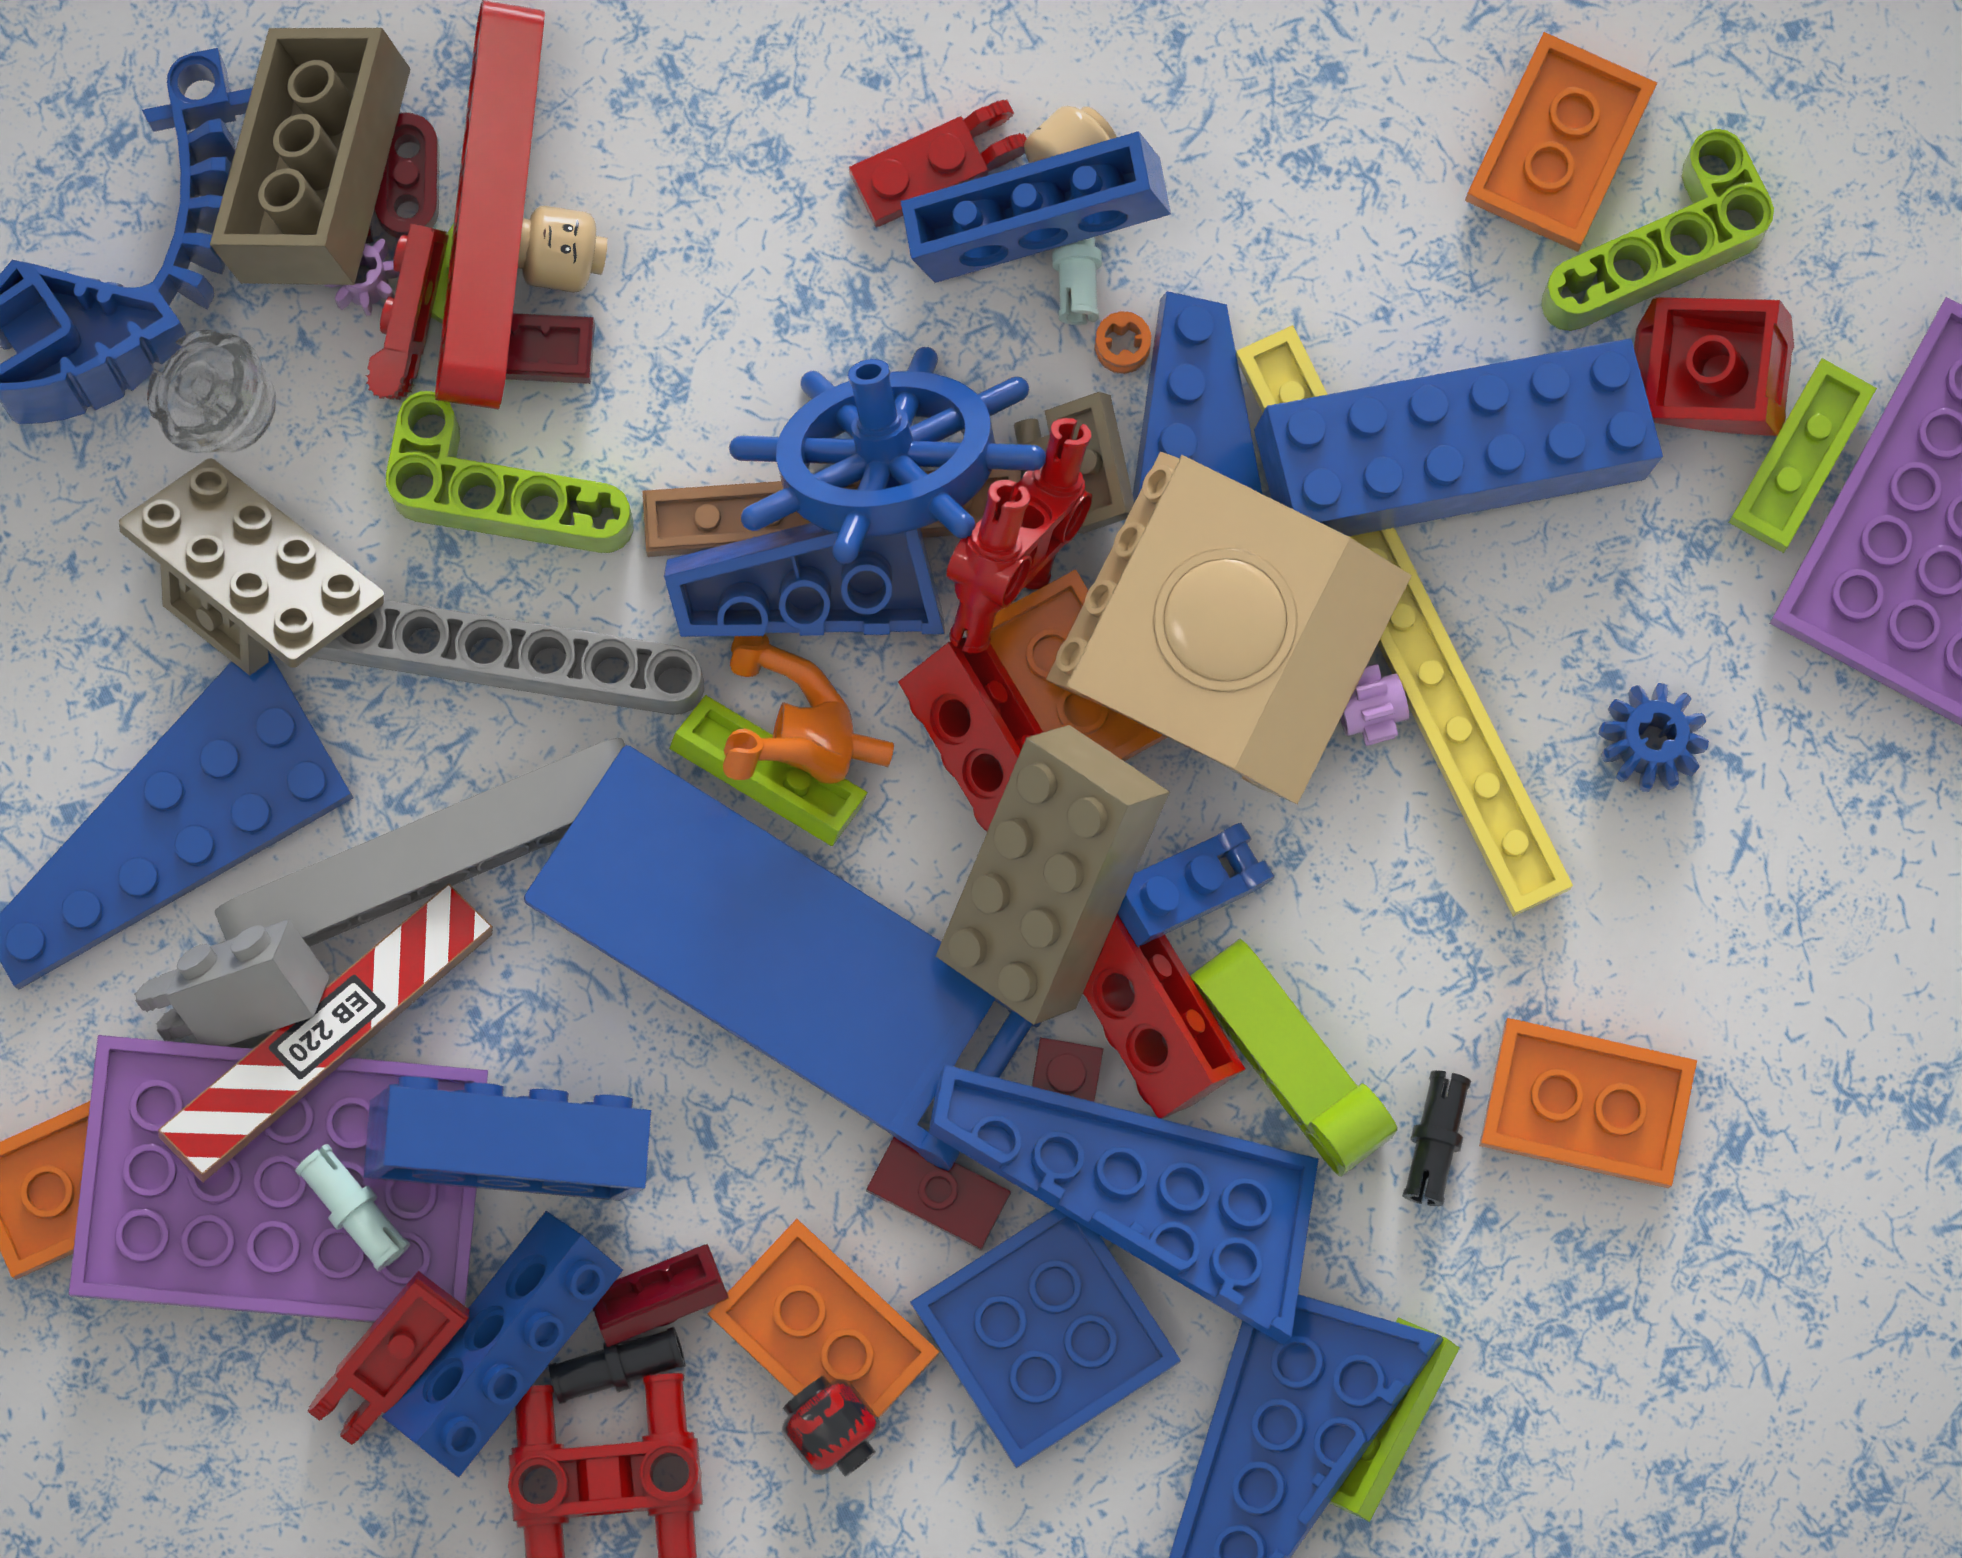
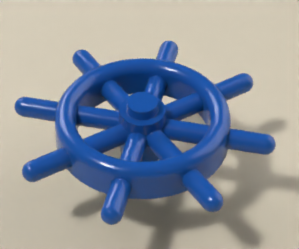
[729,347,1046,564]

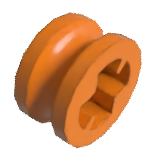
[1095,311,1152,374]

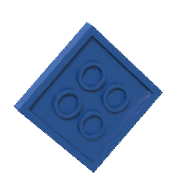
[910,1209,1181,1469]

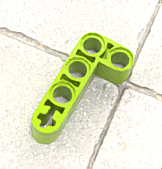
[1541,129,1774,331]
[386,391,634,553]
[1190,939,1398,1177]

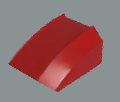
[1634,297,1794,436]

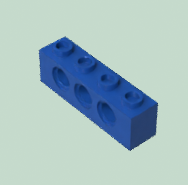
[901,131,1171,283]
[382,1211,623,1478]

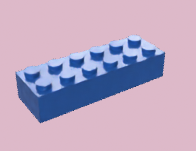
[1254,338,1663,537]

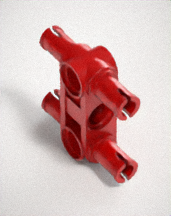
[946,418,1093,653]
[508,1373,703,1558]

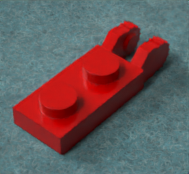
[849,99,1027,227]
[366,223,449,400]
[307,1271,470,1445]

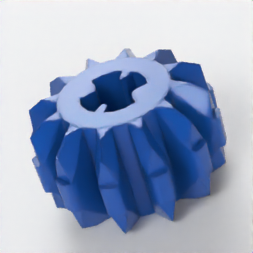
[1599,683,1709,792]

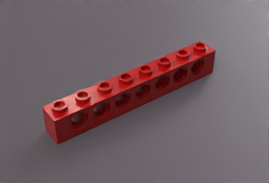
[898,637,1246,1119]

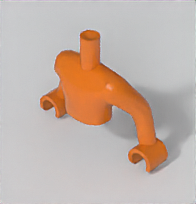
[723,634,894,784]

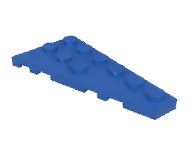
[1133,291,1263,503]
[0,651,354,990]
[928,1065,1319,1346]
[1169,1294,1444,1558]

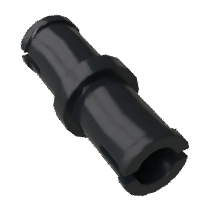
[1402,1070,1471,1207]
[548,1327,686,1404]

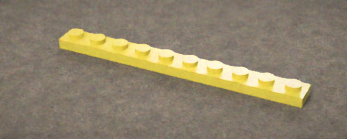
[1236,325,1573,917]

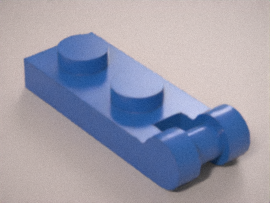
[1117,823,1275,947]

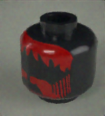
[782,1376,880,1477]

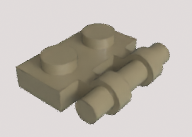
[1013,392,1134,534]

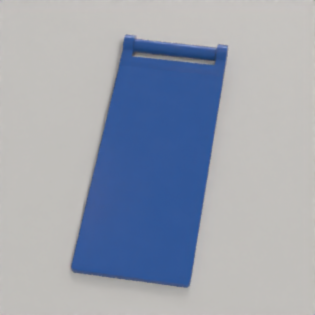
[524,745,1042,1171]

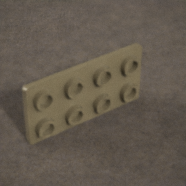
[119,458,384,675]

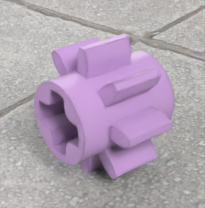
[325,239,400,316]
[1340,664,1409,746]

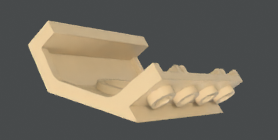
[1046,452,1412,804]

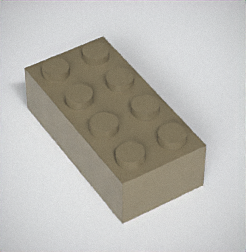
[210,28,411,285]
[936,725,1170,1025]

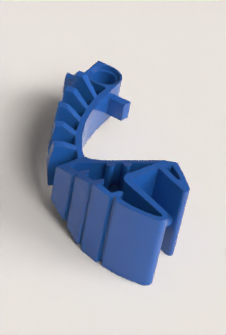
[0,48,252,424]

